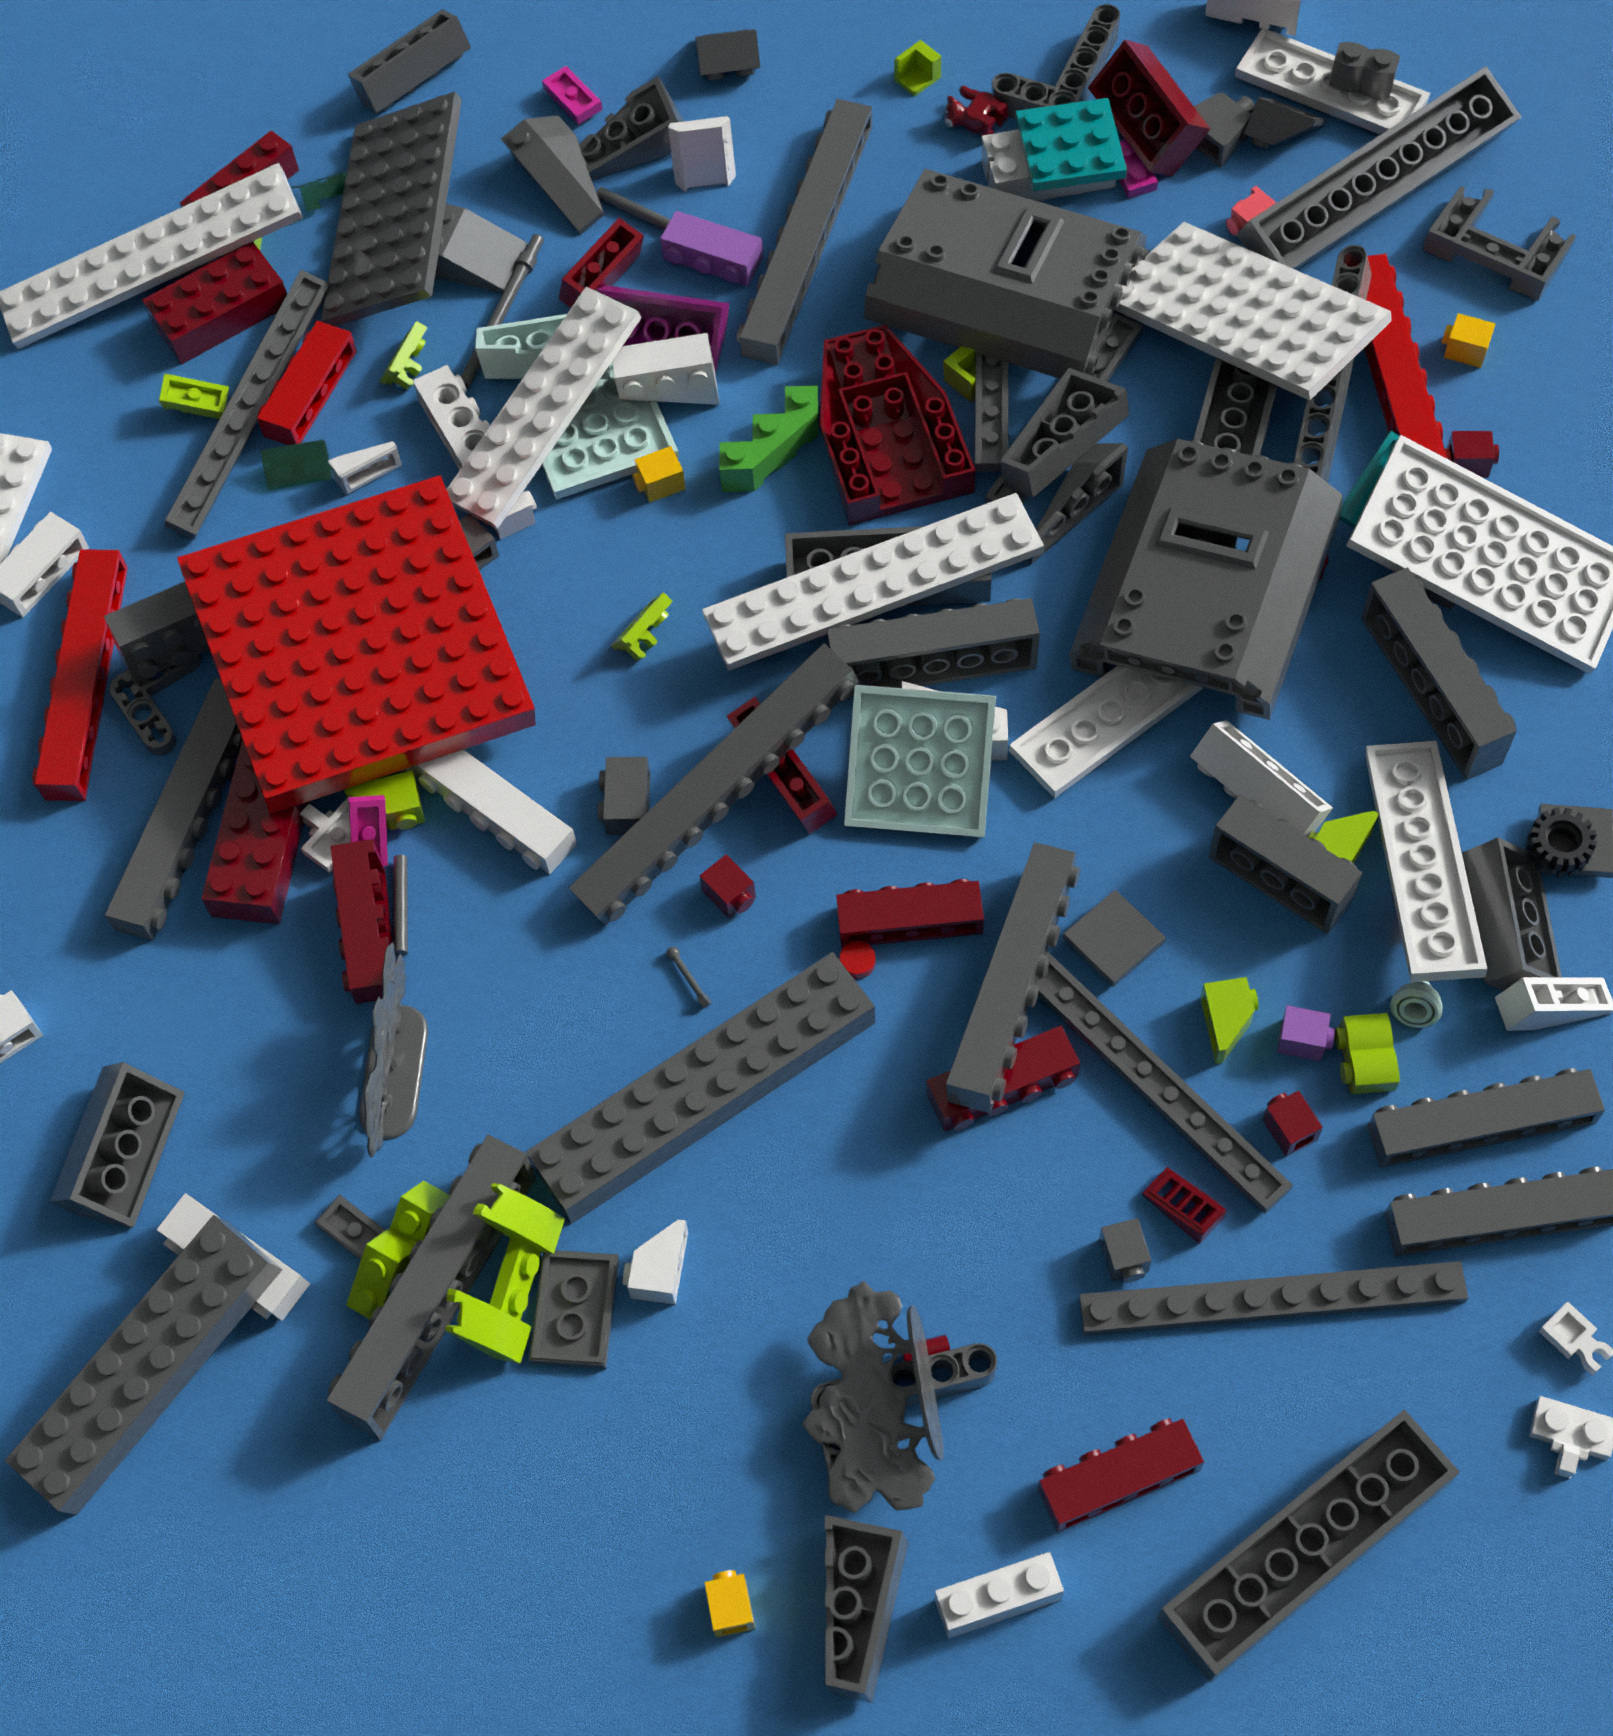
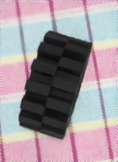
[1525,808,1597,878]

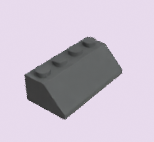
[1462,837,1562,991]
[50,1062,185,1228]

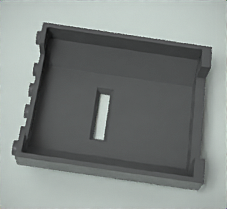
[864,169,1149,379]
[1069,439,1343,720]

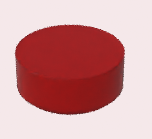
[840,941,876,979]

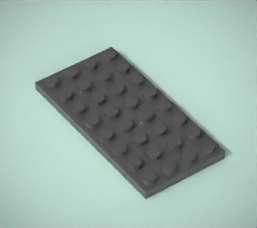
[321,91,462,326]

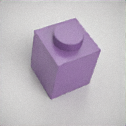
[1277,1006,1335,1061]

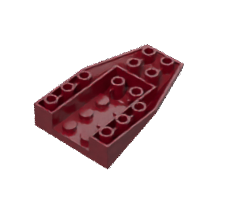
[820,325,975,526]

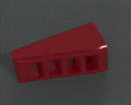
[1142,1167,1227,1244]

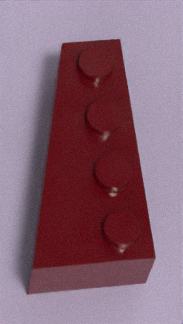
[330,839,393,1004]

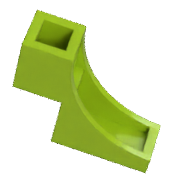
[346,1181,450,1319]

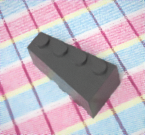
[825,1515,908,1703]

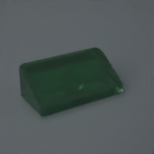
[261,440,333,490]

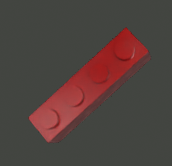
[257,321,357,449]

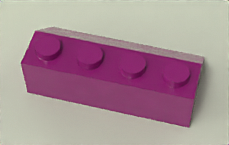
[597,285,729,372]

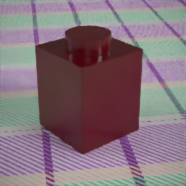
[1447,431,1499,477]
[699,854,756,919]
[1262,1090,1323,1157]

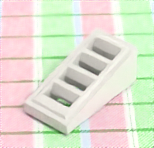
[328,441,402,495]

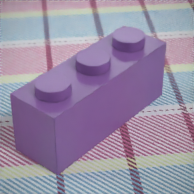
[660,211,763,286]

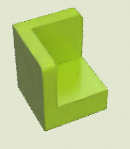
[894,40,941,96]
[943,346,976,402]

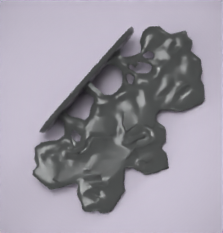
[359,943,428,1158]
[801,1281,944,1513]

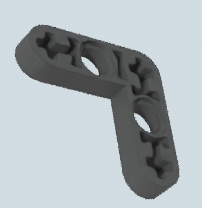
[109,653,202,756]

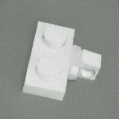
[300,798,350,873]
[1529,1396,1613,1479]

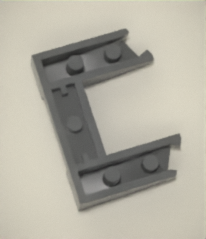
[1422,186,1576,301]

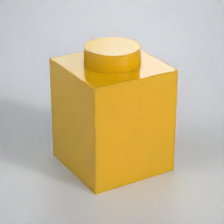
[1441,313,1496,368]
[632,446,686,503]
[705,1570,755,1638]

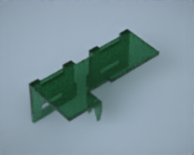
[291,172,347,211]

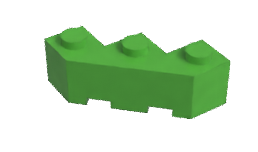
[719,386,819,492]

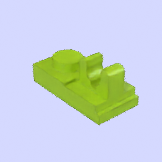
[379,321,427,390]
[159,373,229,419]
[611,592,673,661]

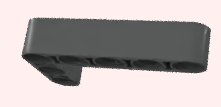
[991,4,1120,119]
[811,1343,997,1471]

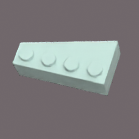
[475,314,610,380]

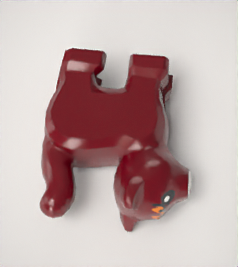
[944,85,1008,137]

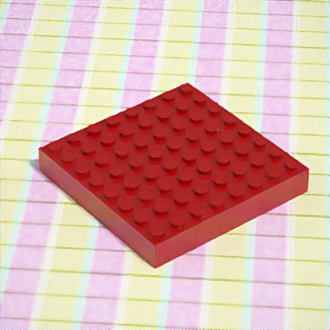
[177,475,536,815]

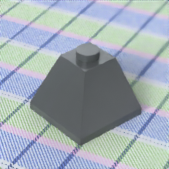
[1244,98,1327,149]

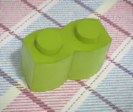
[1334,1013,1400,1094]

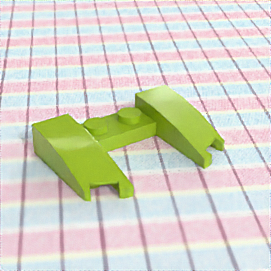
[445,1183,565,1364]

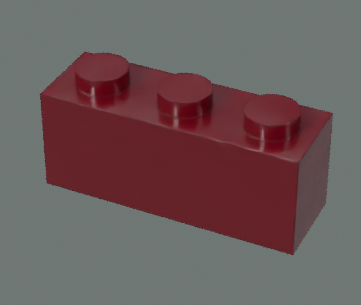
[558,218,644,308]

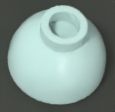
[1390,981,1443,1028]

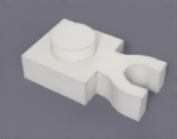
[1539,1301,1613,1376]

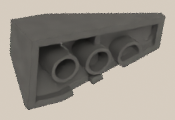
[579,76,684,180]
[501,116,605,234]
[1027,443,1128,564]

